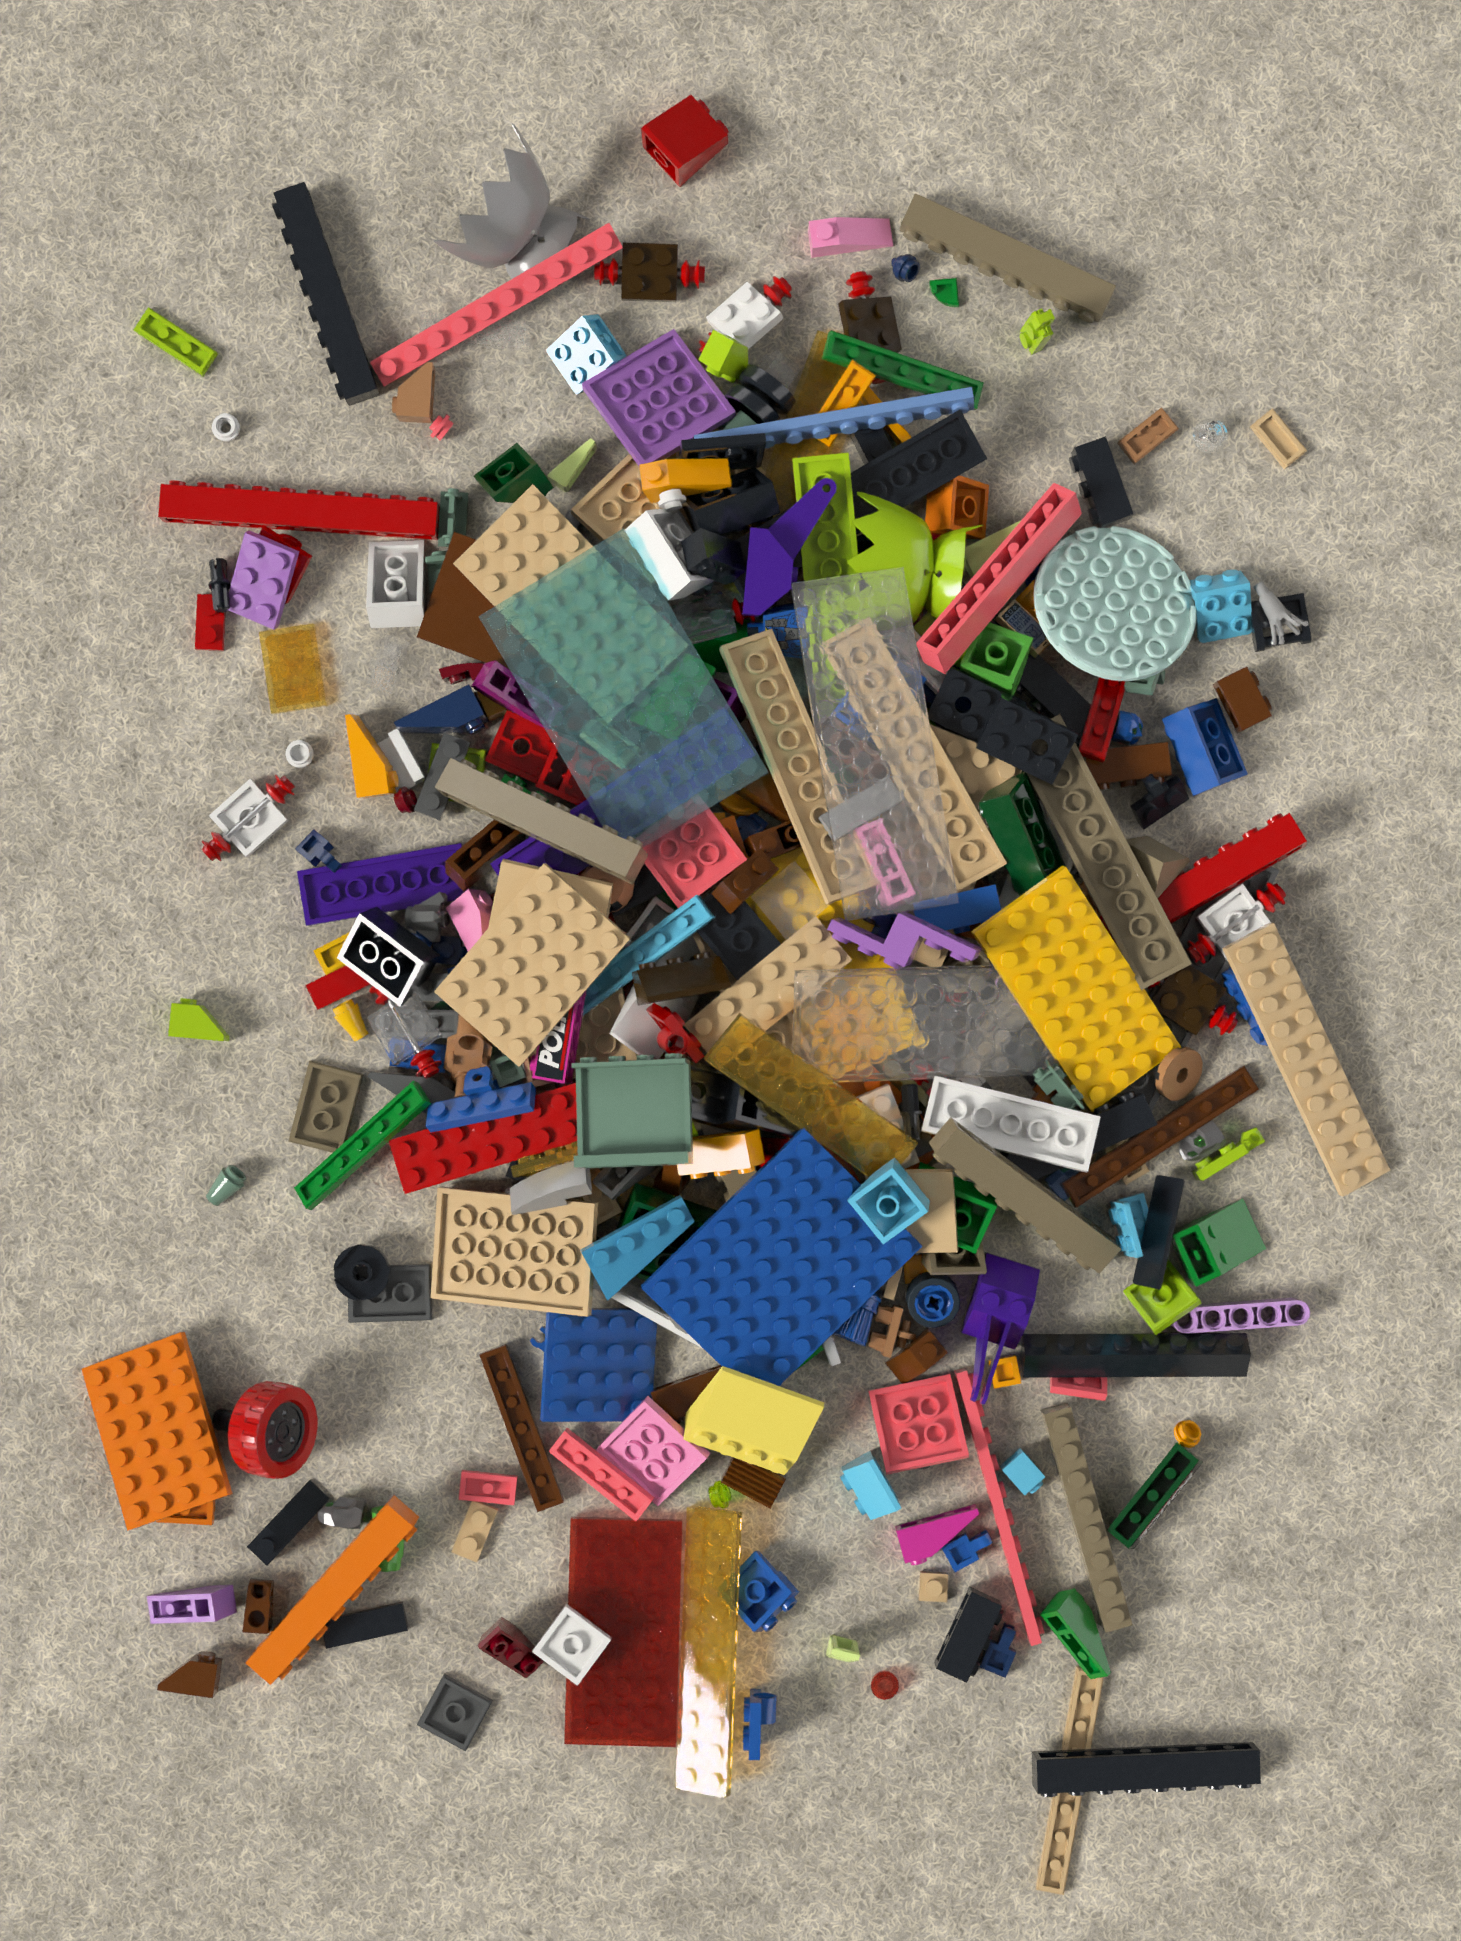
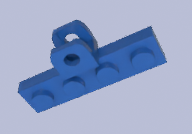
[426,1066,536,1133]

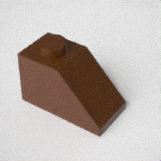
[885,1328,948,1384]
[157,1651,223,1698]

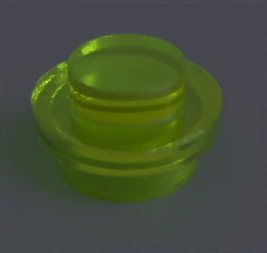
[708,1480,732,1509]

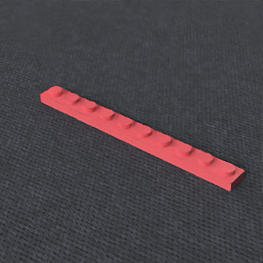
[370,223,623,387]
[954,1367,1044,1646]

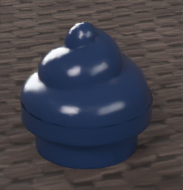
[891,254,920,282]

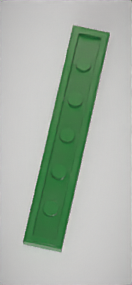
[822,330,984,410]
[294,1081,431,1211]

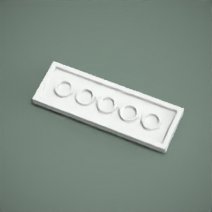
[921,1076,1100,1173]

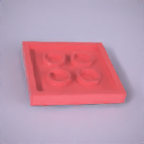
[635,794,747,908]
[868,1374,969,1475]

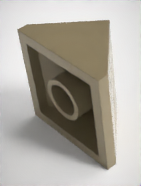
[1126,836,1190,899]
[921,1241,987,1275]

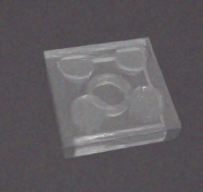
[751,861,831,940]

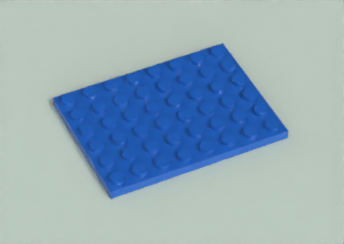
[641,1127,922,1386]

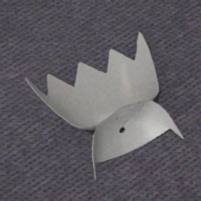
[434,123,589,304]

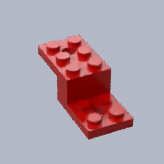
[485,709,633,805]

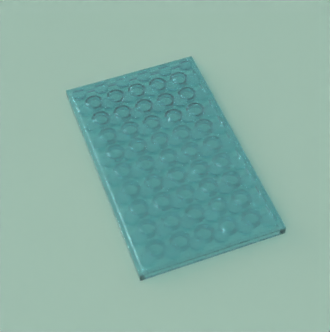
[478,528,769,848]

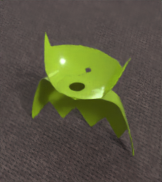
[839,492,983,634]

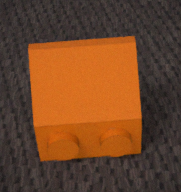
[925,475,989,540]

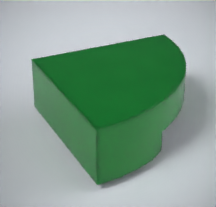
[929,278,959,307]

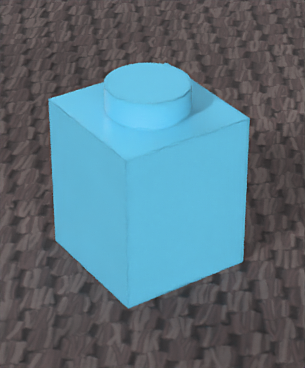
[1000,1448,1045,1496]

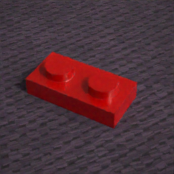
[195,594,226,651]

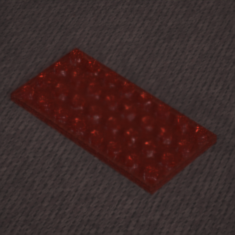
[564,1517,683,1747]

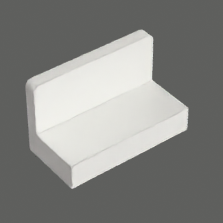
[377,728,426,792]

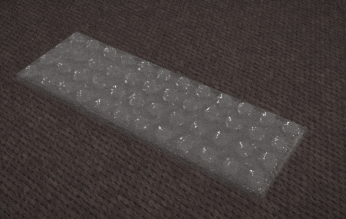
[791,567,959,921]
[791,965,1058,1084]

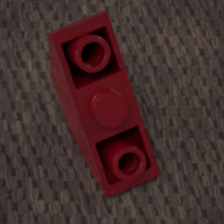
[478,1617,544,1678]

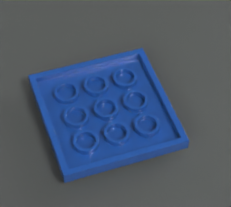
[540,1308,657,1422]

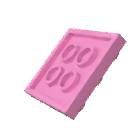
[596,1396,710,1506]

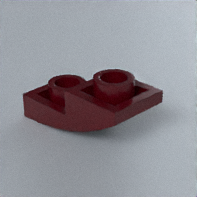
[439,663,484,685]

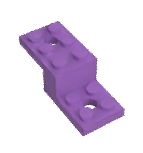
[827,911,982,969]

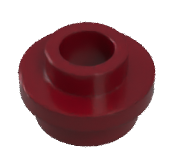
[394,786,418,814]

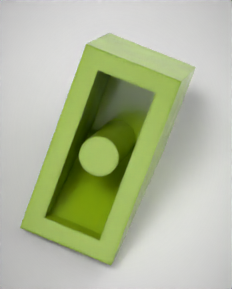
[168,998,229,1041]

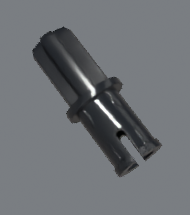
[208,558,231,613]
[900,1084,923,1141]

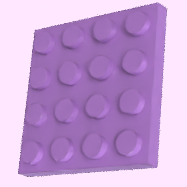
[582,329,736,467]

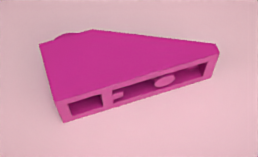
[895,1504,979,1565]

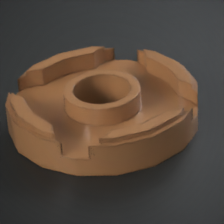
[1155,1046,1203,1101]

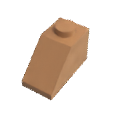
[392,362,436,423]

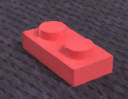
[1050,1377,1107,1401]
[459,1470,518,1505]

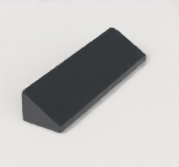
[1133,1175,1185,1290]

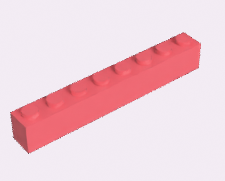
[916,483,1082,674]

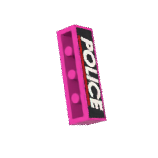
[530,990,587,1084]

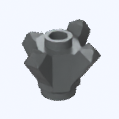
[405,892,450,943]

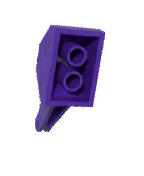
[742,478,837,617]
[961,1252,1040,1405]

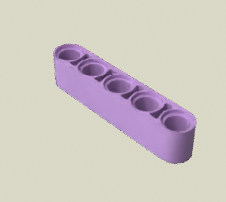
[1171,1298,1310,1333]

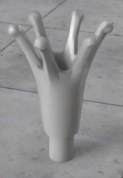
[1253,581,1309,645]

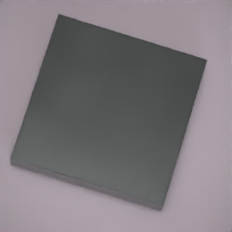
[417,1674,493,1752]

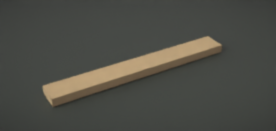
[1035,1666,1104,1895]

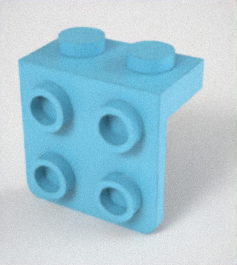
[1190,570,1252,643]
[1108,1193,1148,1258]

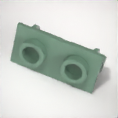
[438,488,469,547]
[1033,1059,1084,1110]

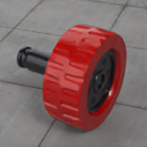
[212,1381,318,1479]

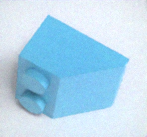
[847,1158,930,1244]
[840,1451,901,1520]

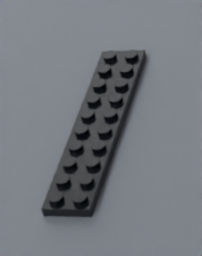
[734,409,987,600]

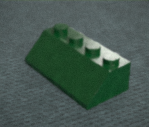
[979,772,1066,897]

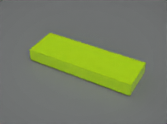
[133,307,218,376]

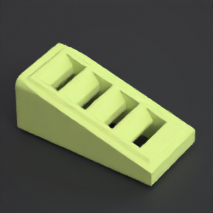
[547,438,597,492]
[826,1635,860,1662]

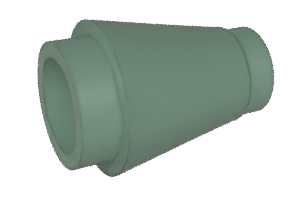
[206,1165,246,1206]

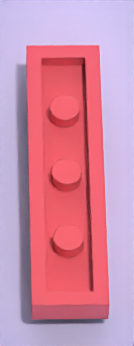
[548,1428,655,1521]

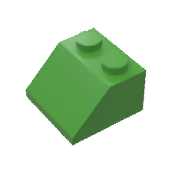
[960,623,1033,695]

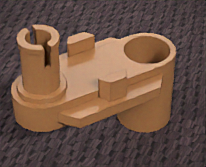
[444,1014,492,1098]

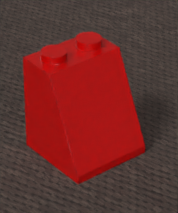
[641,95,729,187]

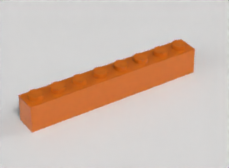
[246,1495,419,1685]

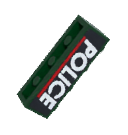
[1107,1442,1203,1549]

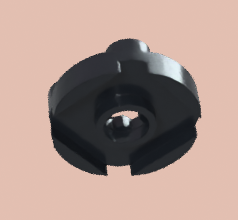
[334,1244,391,1300]

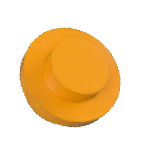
[1174,1420,1201,1448]

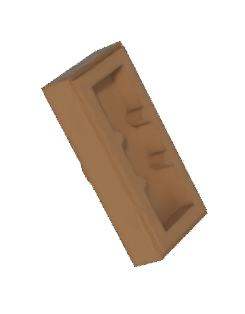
[1117,407,1179,465]

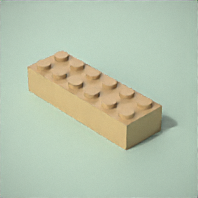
[684,916,852,1069]

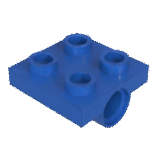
[743,1689,777,1760]

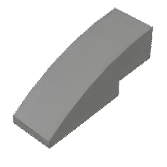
[510,1161,592,1215]

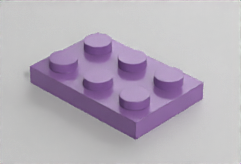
[228,530,299,630]

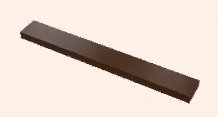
[1060,1066,1259,1208]

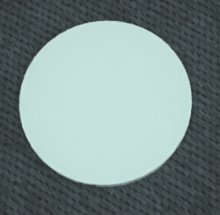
[1033,526,1197,681]

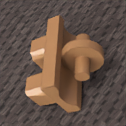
[867,1304,916,1358]

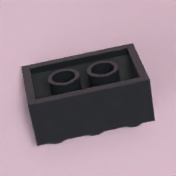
[682,467,781,535]
[337,907,441,1006]

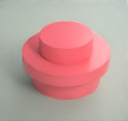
[429,414,454,441]

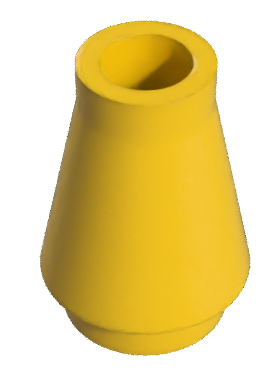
[332,998,369,1042]

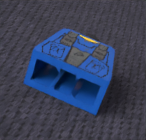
[747,600,810,659]

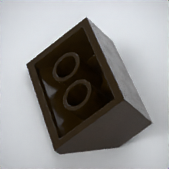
[632,952,731,1006]

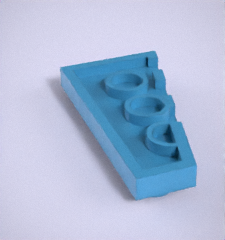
[580,1195,694,1301]

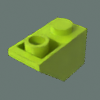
[698,329,748,383]

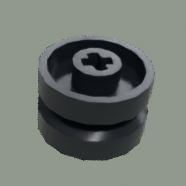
[725,364,796,424]

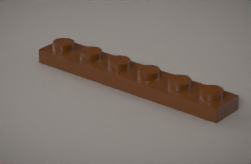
[479,1344,564,1513]

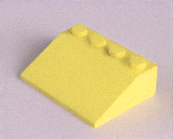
[683,1366,824,1475]

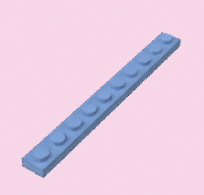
[694,387,974,448]

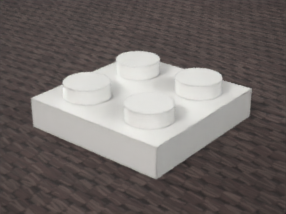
[532,1604,612,1686]

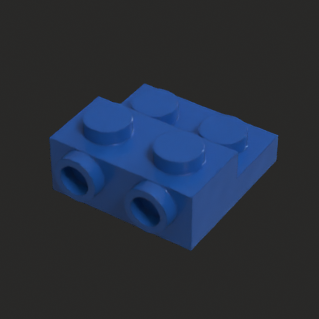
[718,1551,799,1633]

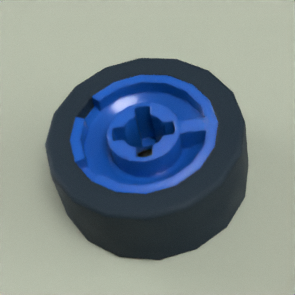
[906,1272,961,1328]

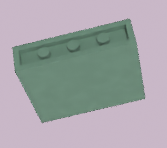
[572,1053,693,1169]

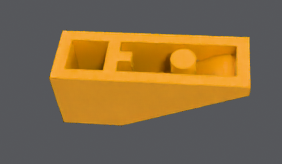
[639,459,732,504]
[345,714,399,798]

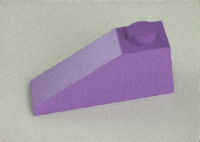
[147,1585,237,1624]

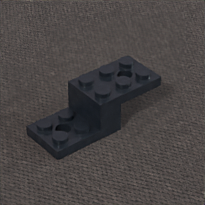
[926,667,1078,785]
[688,1059,818,1138]

